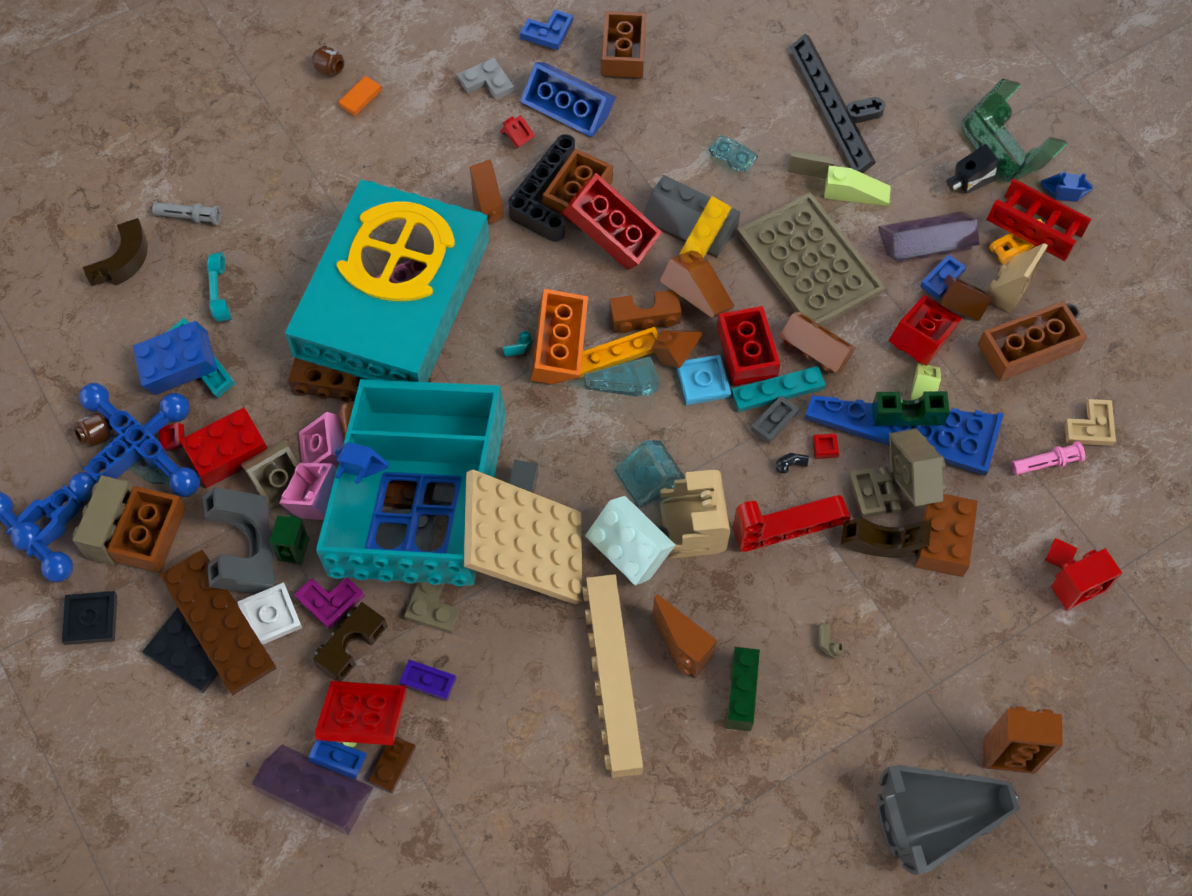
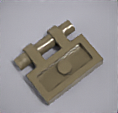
[849,466,901,518]

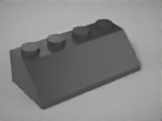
[643,175,740,258]

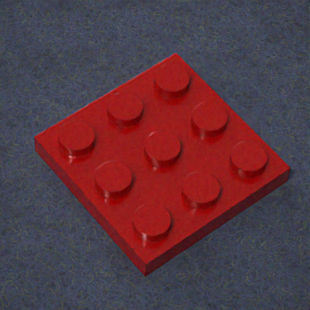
[315,681,407,745]

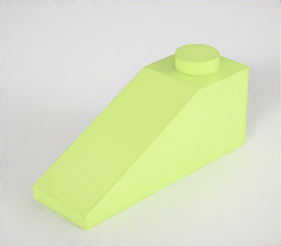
[824,166,890,206]

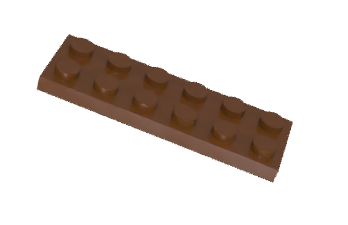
[159,549,277,696]

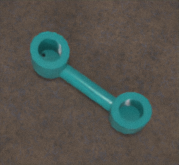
[207,252,232,322]

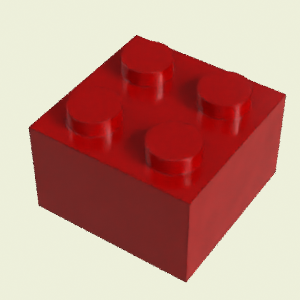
[1051,548,1122,611]

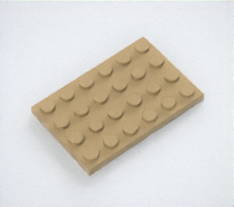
[464,470,582,605]

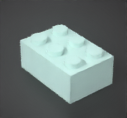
[585,496,675,586]

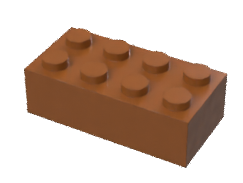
[978,301,1087,381]
[983,706,1063,774]

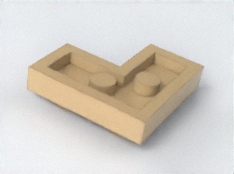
[1065,399,1116,446]

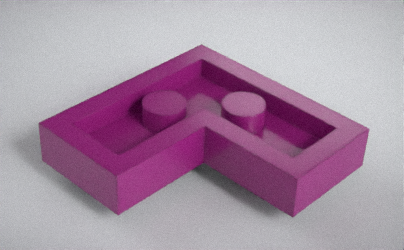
[294,577,365,630]

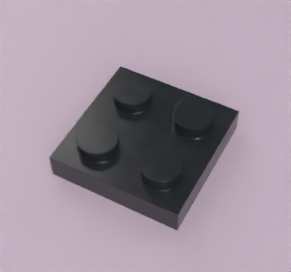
[62,591,117,645]

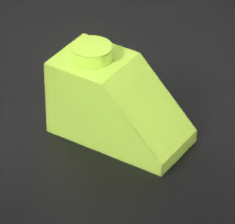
[911,362,941,400]

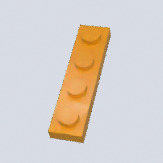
[580,327,659,378]

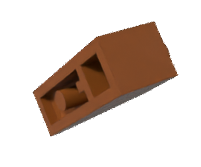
[470,159,504,224]

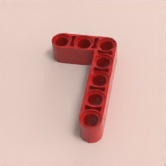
[732,495,851,552]

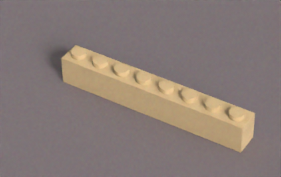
[582,574,643,778]

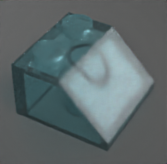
[615,440,685,507]

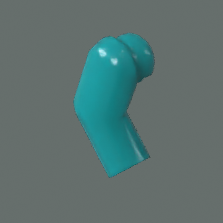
[503,331,533,357]

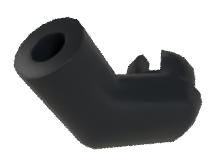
[776,453,809,474]

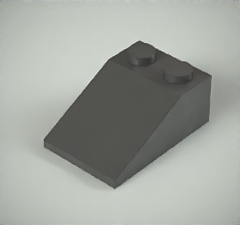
[376,509,438,552]

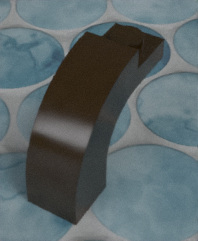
[83,218,148,286]
[841,517,931,558]

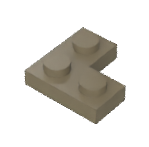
[404,582,460,634]

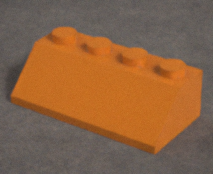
[530,289,588,384]

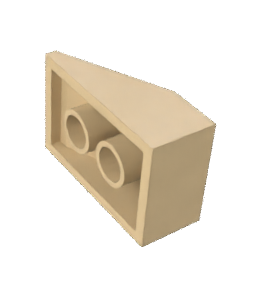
[987,243,1048,314]

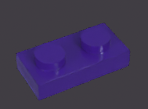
[399,660,456,701]

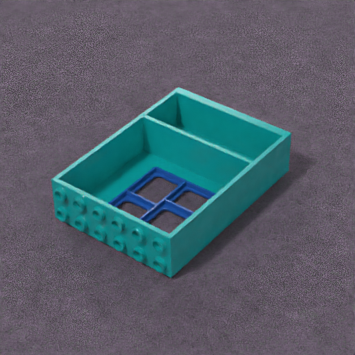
[316,379,507,586]

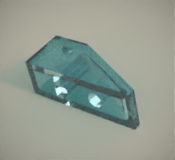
[584,357,659,397]

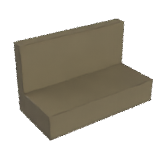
[788,150,835,179]

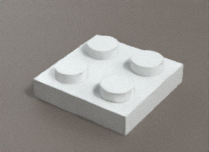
[237,583,302,645]

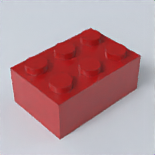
[717,306,781,386]
[180,407,267,488]

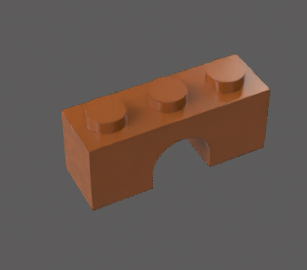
[610,290,682,333]

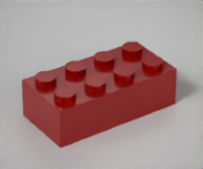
[562,173,662,270]

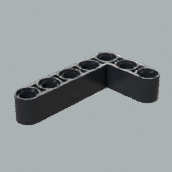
[508,134,575,242]

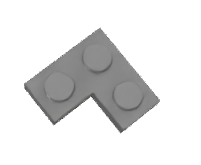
[458,58,514,100]

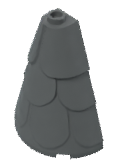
[877,765,1019,875]

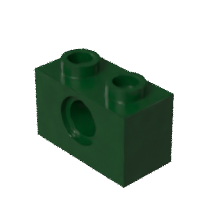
[269,515,309,565]

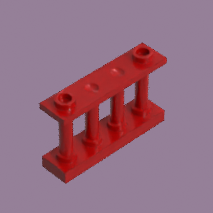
[986,178,1092,261]

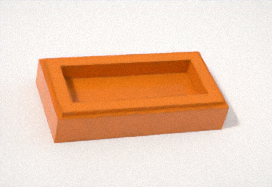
[338,75,382,116]

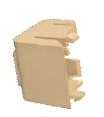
[659,470,730,559]

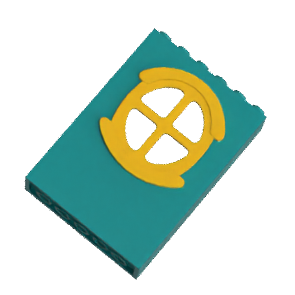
[285,179,490,382]

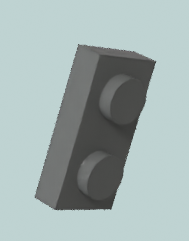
[751,396,799,444]

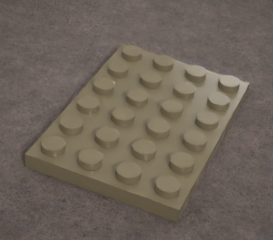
[737,193,886,326]

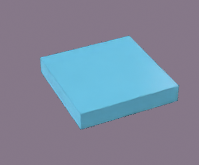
[676,354,732,405]

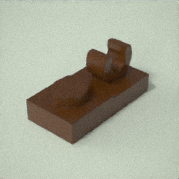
[369,737,416,794]

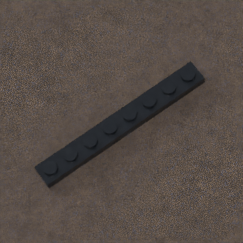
[790,34,876,173]

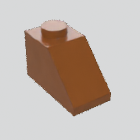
[651,330,703,368]

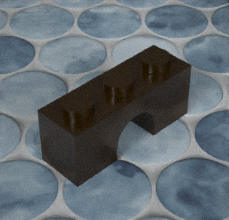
[313,602,388,681]

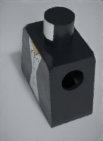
[946,144,999,194]

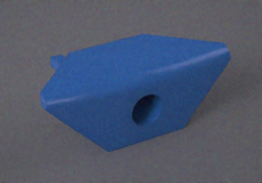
[1040,171,1093,202]
[334,442,389,484]

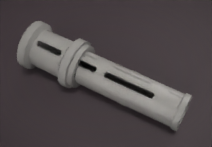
[152,202,221,225]

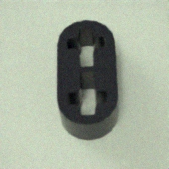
[847,97,885,123]

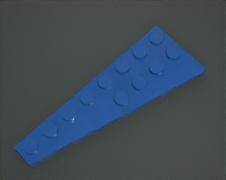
[805,395,1004,476]

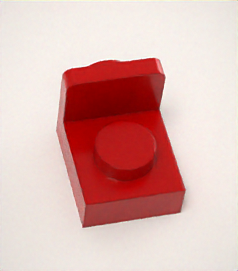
[500,115,535,149]

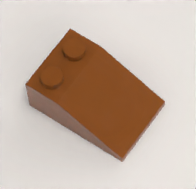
[659,250,734,318]
[653,594,717,678]

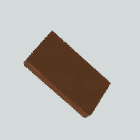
[940,274,992,321]

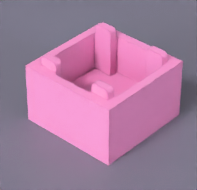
[279,463,337,520]

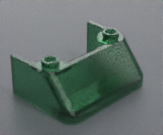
[961,78,1068,182]

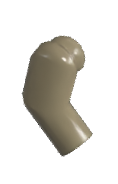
[818,624,845,658]

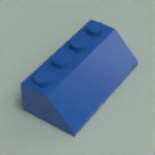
[520,62,616,137]

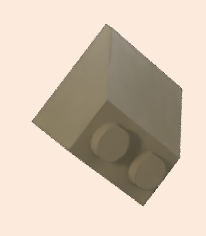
[241,440,299,510]

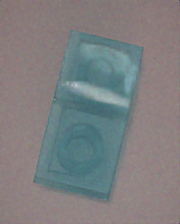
[708,135,758,173]

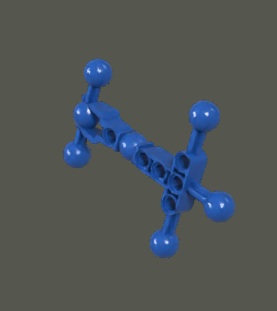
[0,383,200,582]

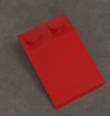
[888,294,962,366]

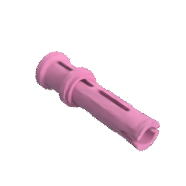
[1011,441,1085,476]

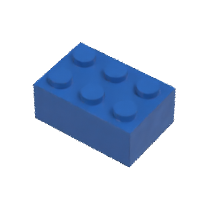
[132,321,218,395]

